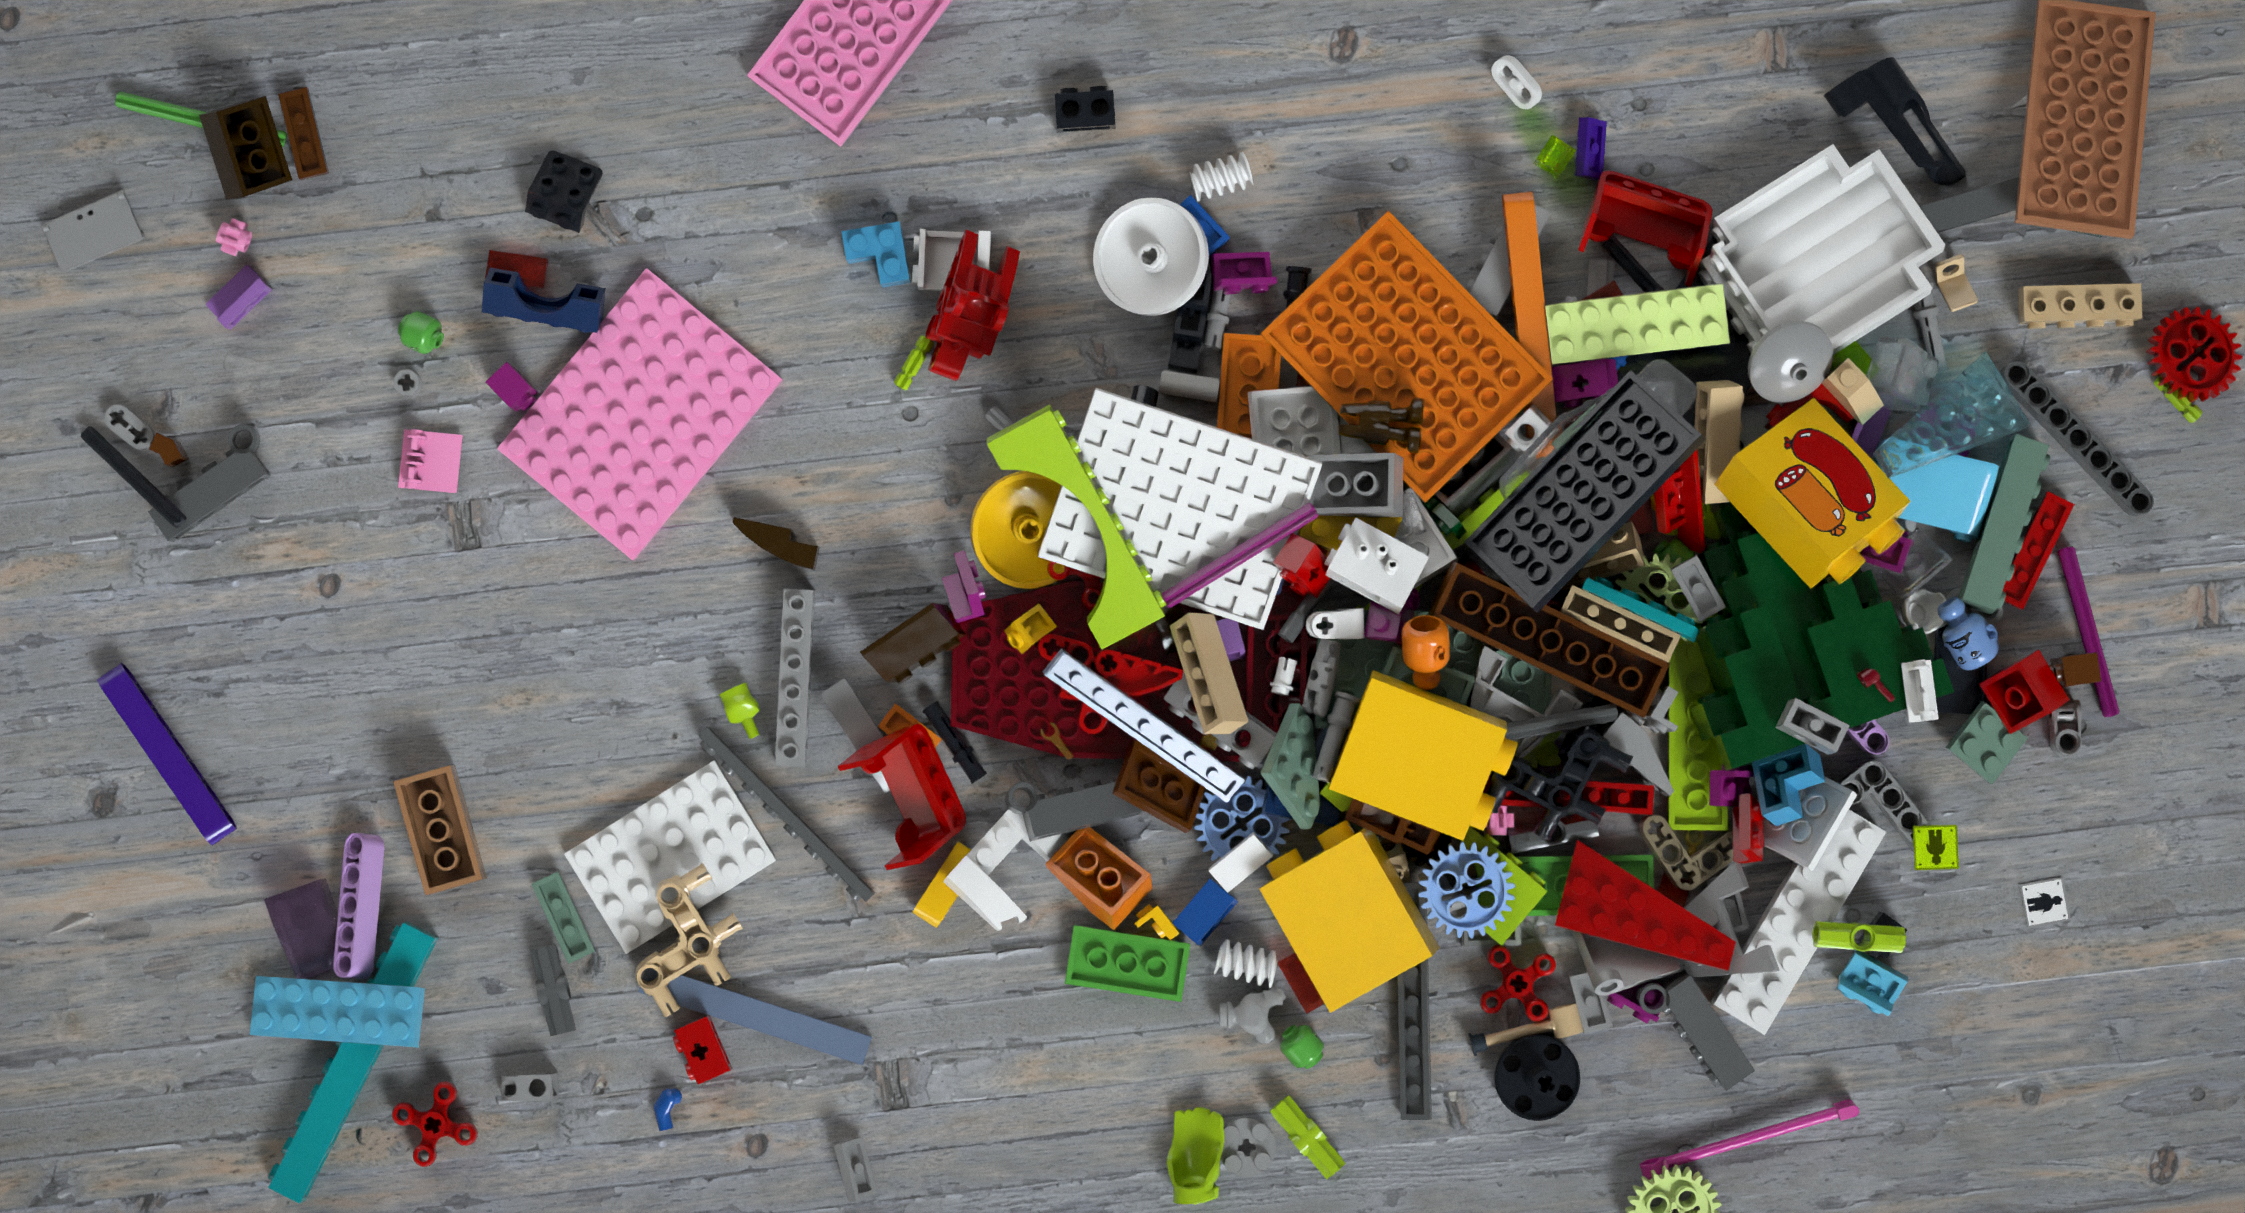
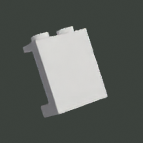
[912,229,991,291]

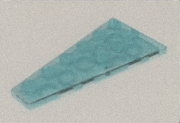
[1873,351,2030,478]

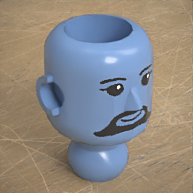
[1937,597,1999,670]

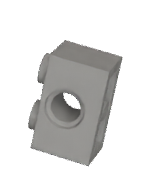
[1775,698,1850,755]

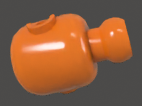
[1401,615,1450,690]

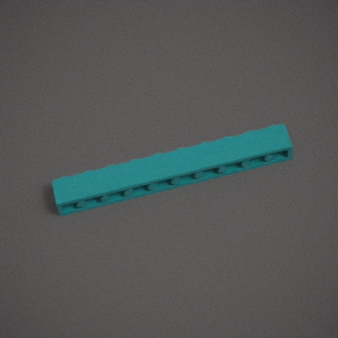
[268,922,439,1204]

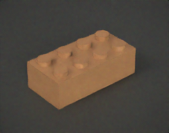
[393,765,487,895]

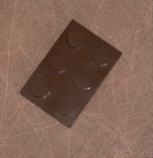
[1112,740,1205,833]

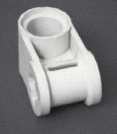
[1305,608,1365,639]

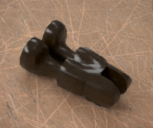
[1338,397,1424,453]

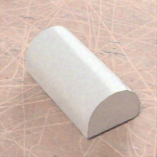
[1159,370,1220,402]

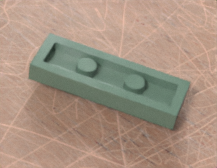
[531,871,596,964]

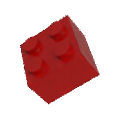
[1979,649,2070,734]

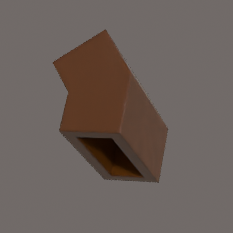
[149,433,189,467]

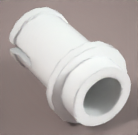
[1270,657,1297,696]

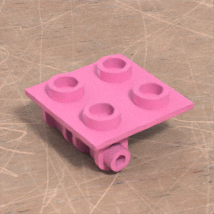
[398,429,463,493]

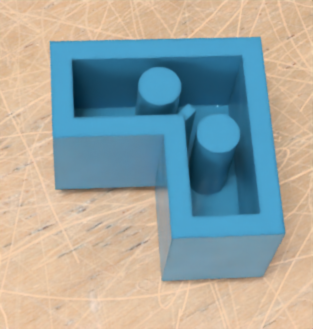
[841,221,911,288]
[1752,744,1825,826]

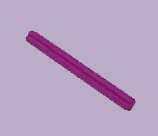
[1162,503,1318,608]
[2058,546,2120,717]

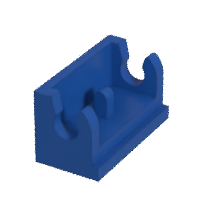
[1172,878,1238,947]

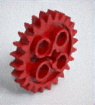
[2146,307,2243,402]

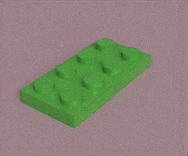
[1065,925,1191,1002]

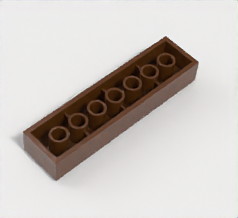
[1427,562,1670,718]

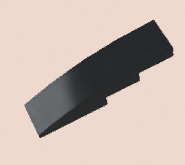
[1168,253,1215,373]

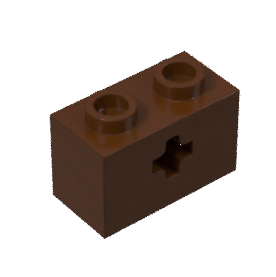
[2049,652,2101,687]

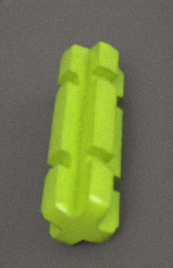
[894,335,934,390]
[2154,375,2203,423]

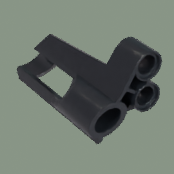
[1824,57,1966,186]

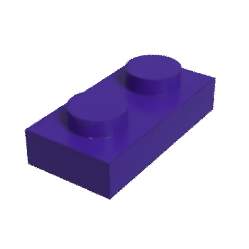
[1575,117,1607,180]

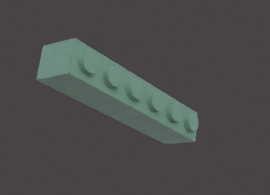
[1958,434,2050,614]

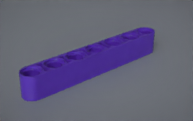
[97,662,237,846]

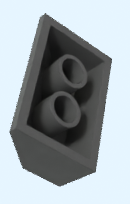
[1433,434,1520,518]

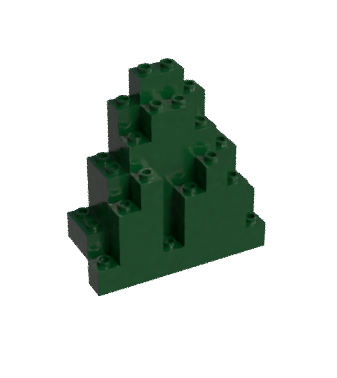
[1690,502,1954,771]

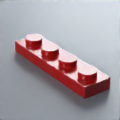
[2003,491,2075,610]

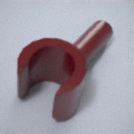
[1857,668,1895,702]

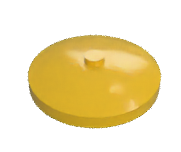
[970,471,1064,589]

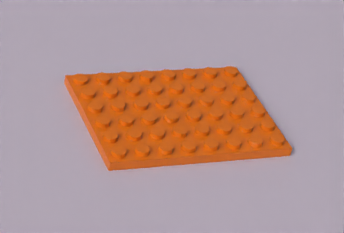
[1261,211,1553,503]

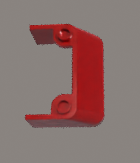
[1578,171,1713,287]
[838,724,966,870]

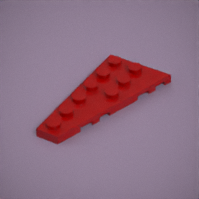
[1555,840,1736,971]

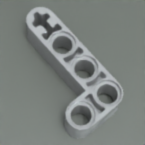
[1837,761,1930,852]

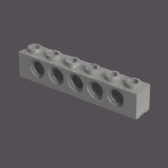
[775,589,815,767]

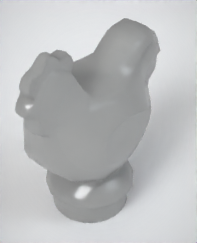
[1219,986,1286,1044]

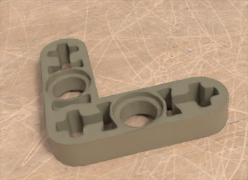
[1639,815,1733,890]

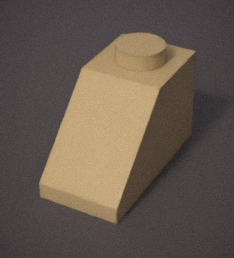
[1822,358,1884,426]

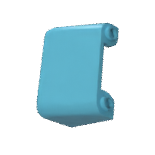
[1873,439,1999,543]

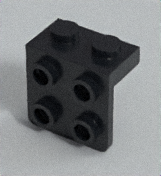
[525,150,603,233]

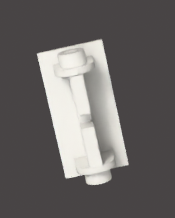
[1901,660,1939,723]

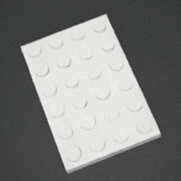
[564,760,777,954]

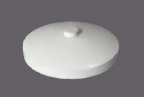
[1093,198,1209,316]

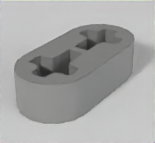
[104,405,155,450]

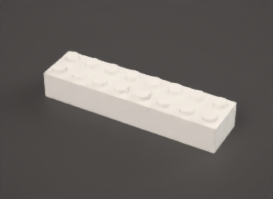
[1710,810,1886,1035]

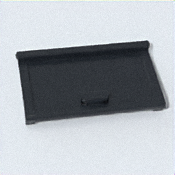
[1934,625,1987,714]

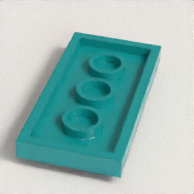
[1582,576,1699,642]

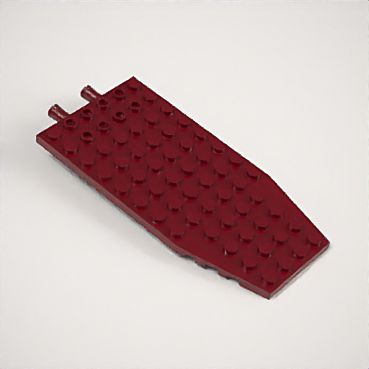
[951,581,1317,762]

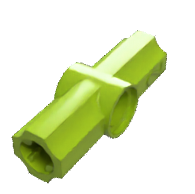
[1812,921,1906,953]
[1270,1095,1346,1180]

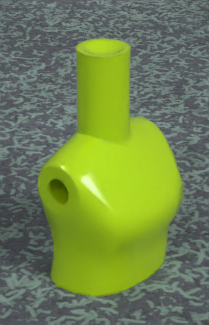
[719,682,760,739]

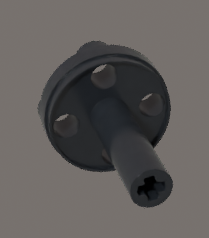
[1494,1034,1580,1121]

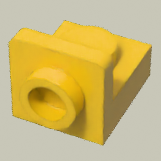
[1005,604,1057,654]
[1134,904,1179,940]

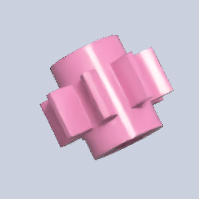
[216,218,252,256]
[1485,806,1514,835]

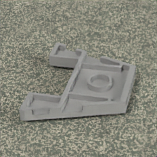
[1468,645,1583,758]
[1683,862,1779,977]

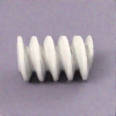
[1189,152,1254,202]
[1214,939,1278,988]

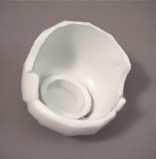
[1902,589,1947,634]

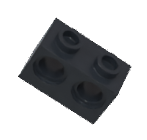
[1055,86,1116,133]

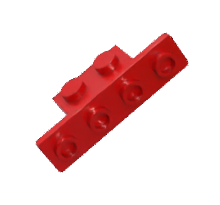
[1654,450,1705,553]

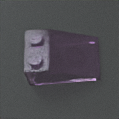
[264,879,338,979]

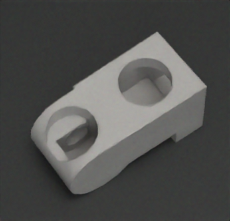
[501,1073,559,1101]

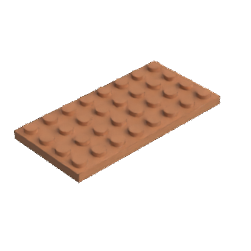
[2015,0,2156,239]

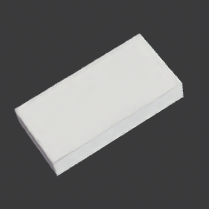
[1208,832,1273,893]

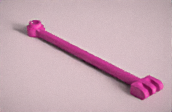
[1639,1099,1859,1180]

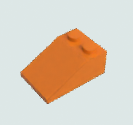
[1045,827,1152,930]

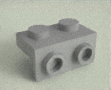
[1638,686,1678,734]

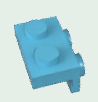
[1837,950,1908,1016]

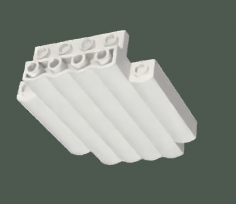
[1698,144,1945,355]

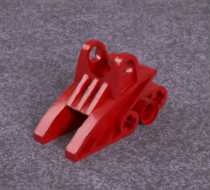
[925,230,1020,381]
[1038,634,1184,734]

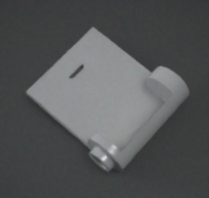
[1573,931,1681,996]

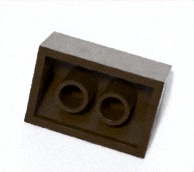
[199,96,292,200]
[860,603,966,684]

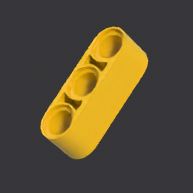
[912,841,972,929]

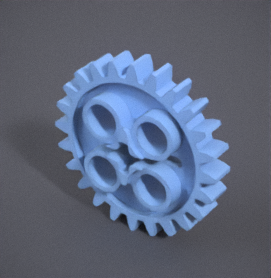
[1194,776,1290,869]
[1419,841,1515,938]

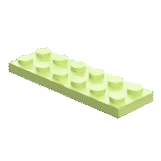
[1545,283,1730,364]

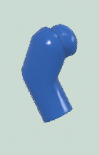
[654,1088,682,1131]

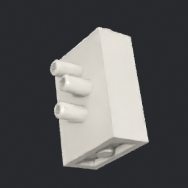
[1324,518,1429,614]

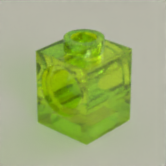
[1533,134,1577,179]

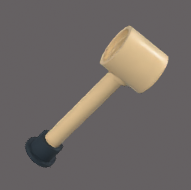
[1468,1003,1584,1056]

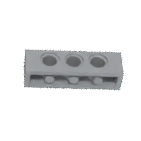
[1163,672,1277,769]

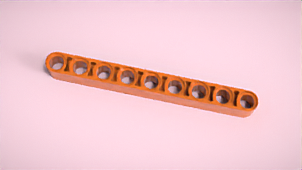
[1502,191,1558,455]

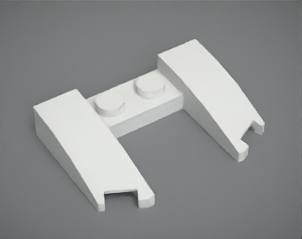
[943,793,1068,931]

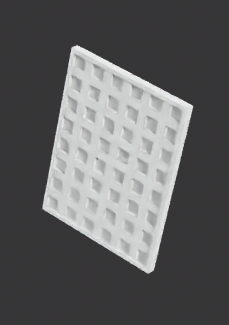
[1038,388,1322,630]

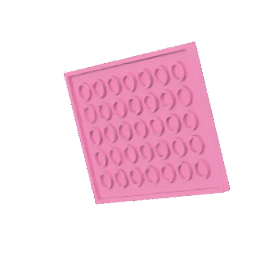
[497,268,783,561]

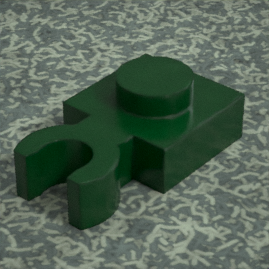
[1420,496,1467,540]

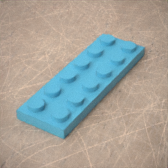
[250,976,425,1048]

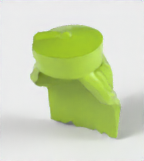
[1166,1107,1225,1205]

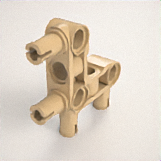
[636,863,743,1017]

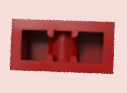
[1273,533,1330,598]
[673,1015,733,1084]

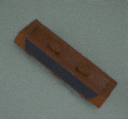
[278,87,329,180]

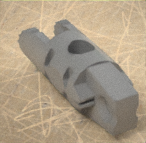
[1302,639,1341,717]

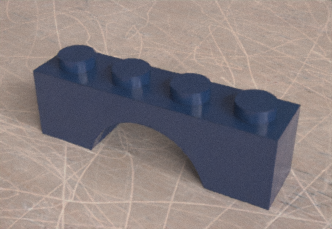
[482,268,606,333]

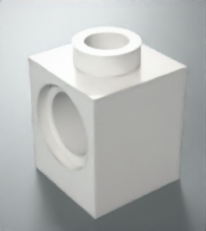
[1505,404,1554,453]

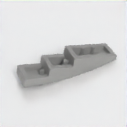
[820,678,890,793]

